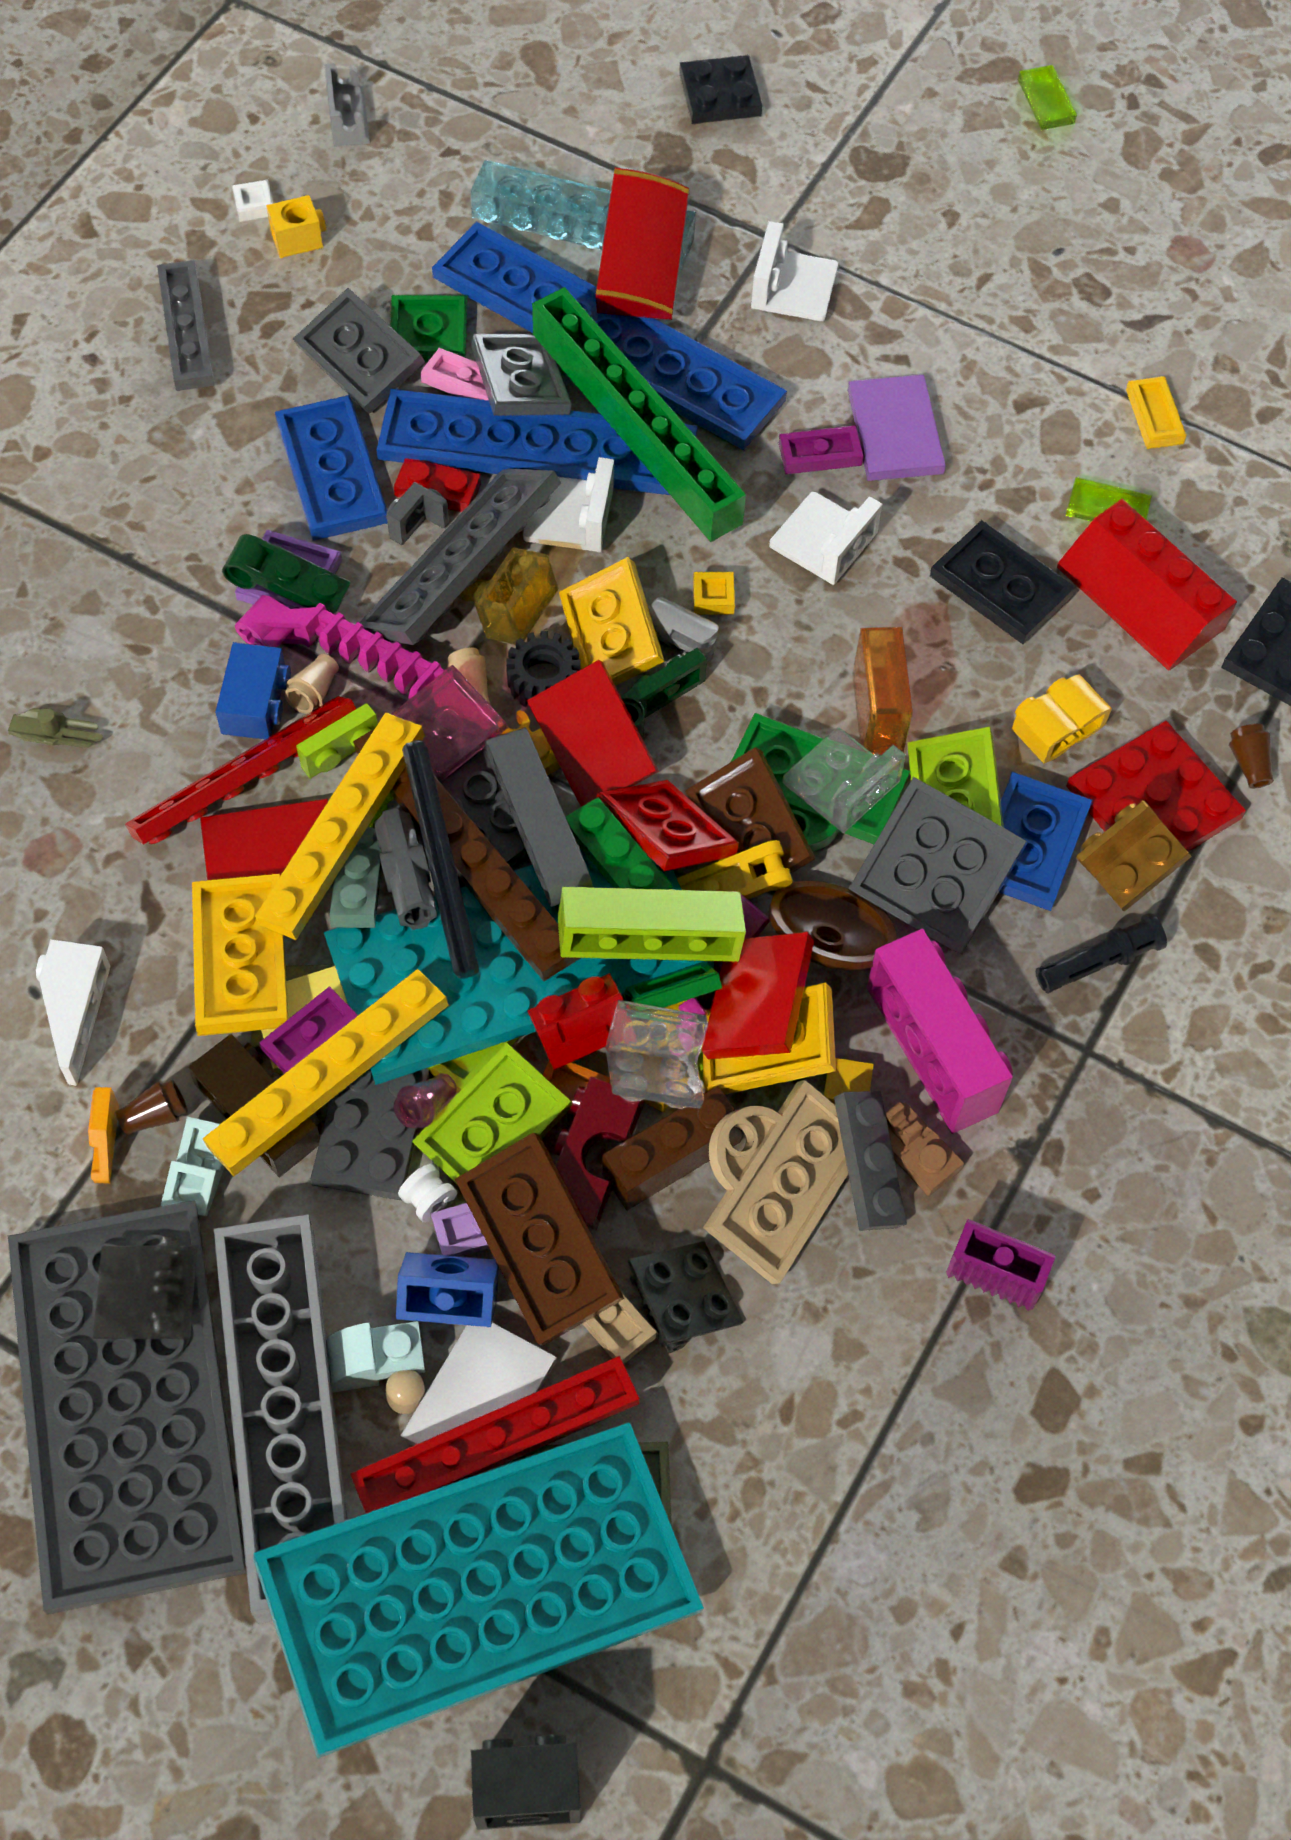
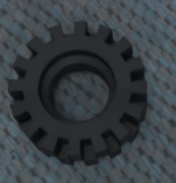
[506,631,581,707]

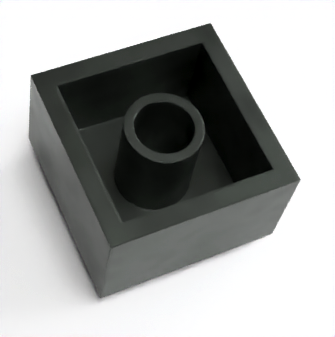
[471,1735,581,1830]

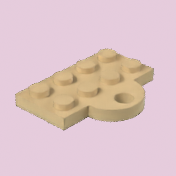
[703,1080,848,1284]

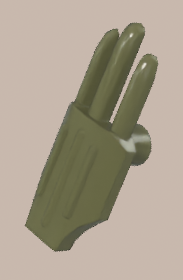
[8,708,103,748]

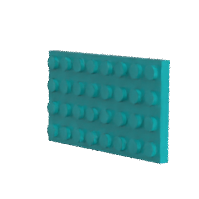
[324,849,714,1085]
[253,1422,704,1758]

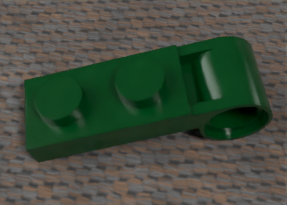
[222,534,351,615]
[621,648,707,739]

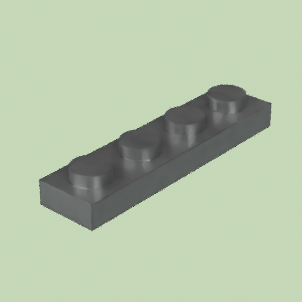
[157,260,215,391]

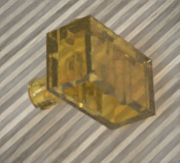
[460,547,559,645]

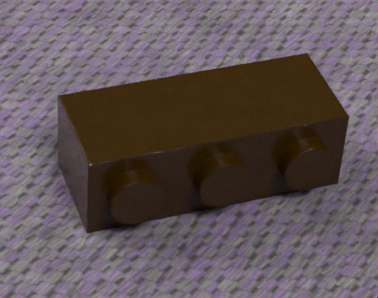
[188,1034,321,1178]

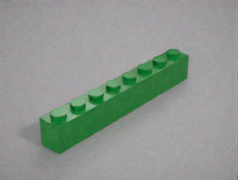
[532,287,746,542]

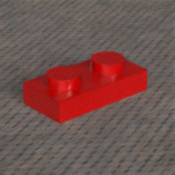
[393,458,481,512]

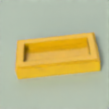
[1126,376,1187,449]

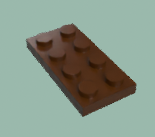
[455,1132,625,1346]

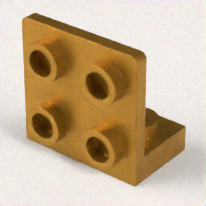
[1076,801,1191,912]

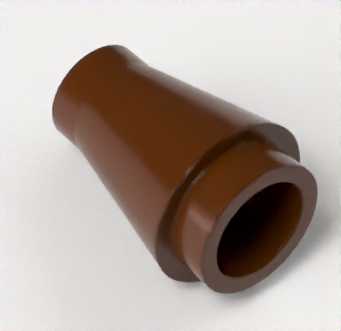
[1229,723,1274,789]
[115,1079,188,1135]

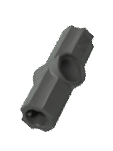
[374,808,437,930]

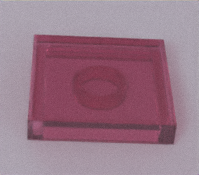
[391,665,508,780]

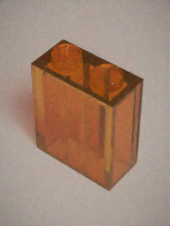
[852,627,913,760]

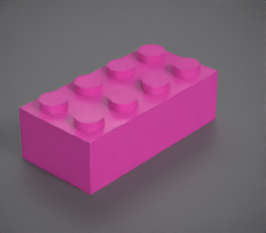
[866,928,1013,1134]

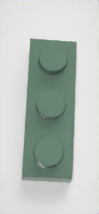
[330,827,382,928]

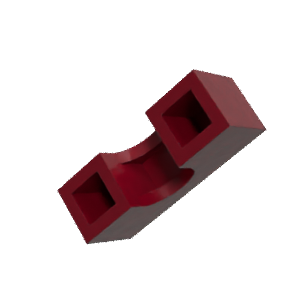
[554,1076,645,1231]

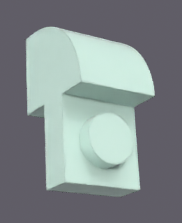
[326,1321,425,1392]

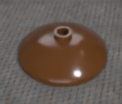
[768,881,897,971]

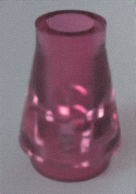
[394,1073,457,1128]

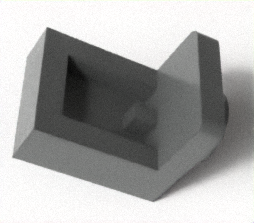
[386,482,449,545]

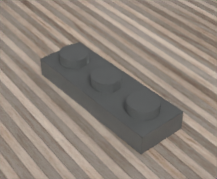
[834,1091,907,1231]

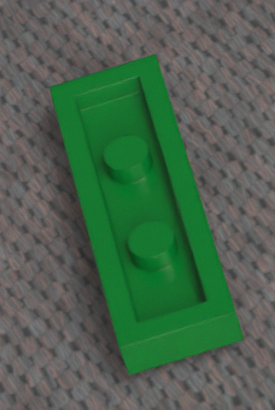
[565,797,673,890]

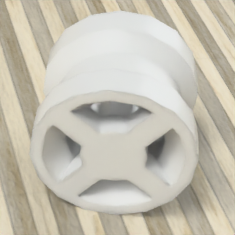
[398,1164,457,1223]

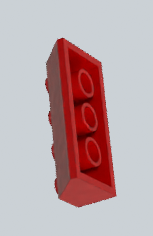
[1057,499,1237,671]

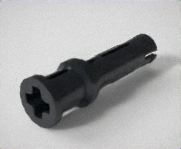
[1035,913,1167,994]

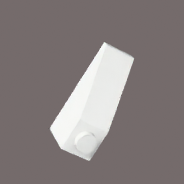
[36,939,111,1086]

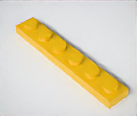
[255,712,425,940]
[202,969,449,1177]

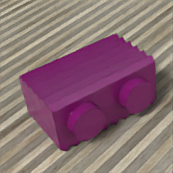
[946,1219,1056,1311]

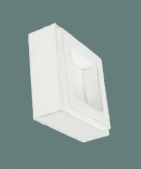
[232,180,273,222]

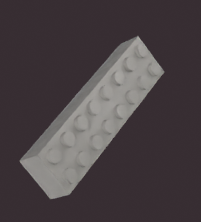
[214,1214,348,1624]

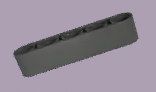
[485,727,593,907]

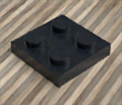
[679,55,763,124]

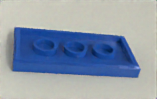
[275,395,388,541]

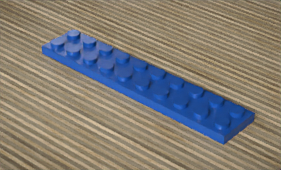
[432,221,787,450]

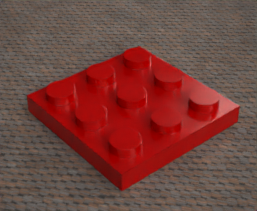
[1066,720,1246,852]

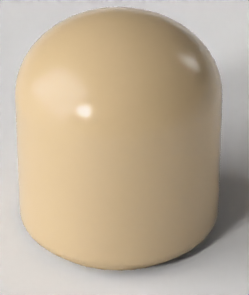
[386,1370,425,1414]

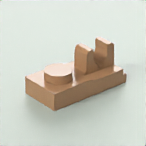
[885,1102,964,1197]

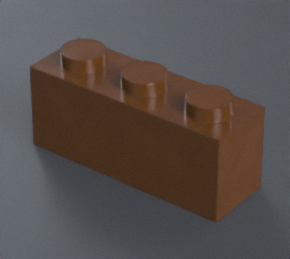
[602,1086,742,1211]

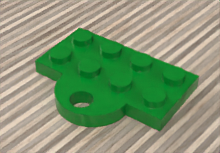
[731,713,910,852]

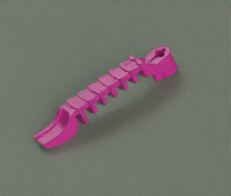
[235,595,499,740]

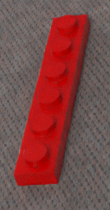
[125,696,356,845]
[350,1356,640,1514]

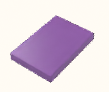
[848,374,946,481]

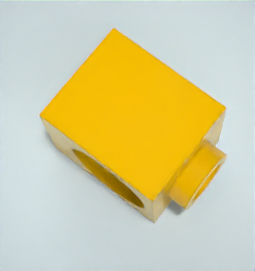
[266,195,327,258]

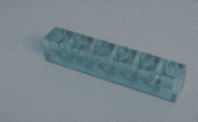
[470,160,696,270]

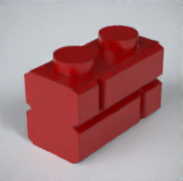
[527,973,637,1070]

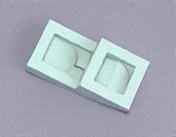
[161,1117,224,1216]

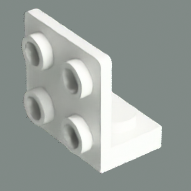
[751,221,838,321]
[523,457,614,552]
[769,491,883,585]

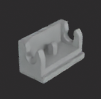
[325,63,370,146]

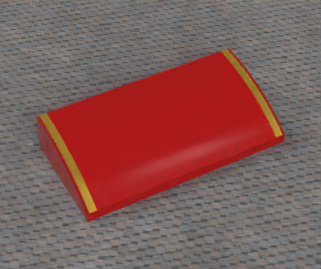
[596,168,689,320]

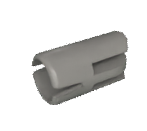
[649,597,719,662]

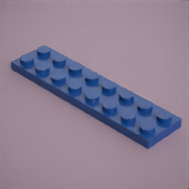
[376,389,697,495]

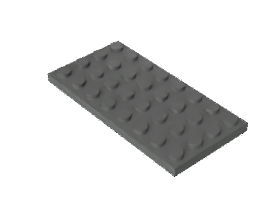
[8,1200,247,1615]

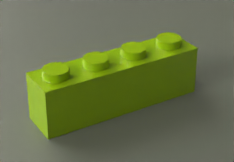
[558,887,746,962]

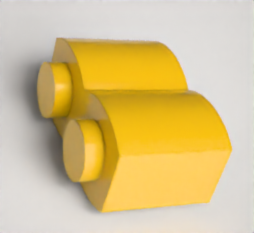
[1012,674,1112,764]

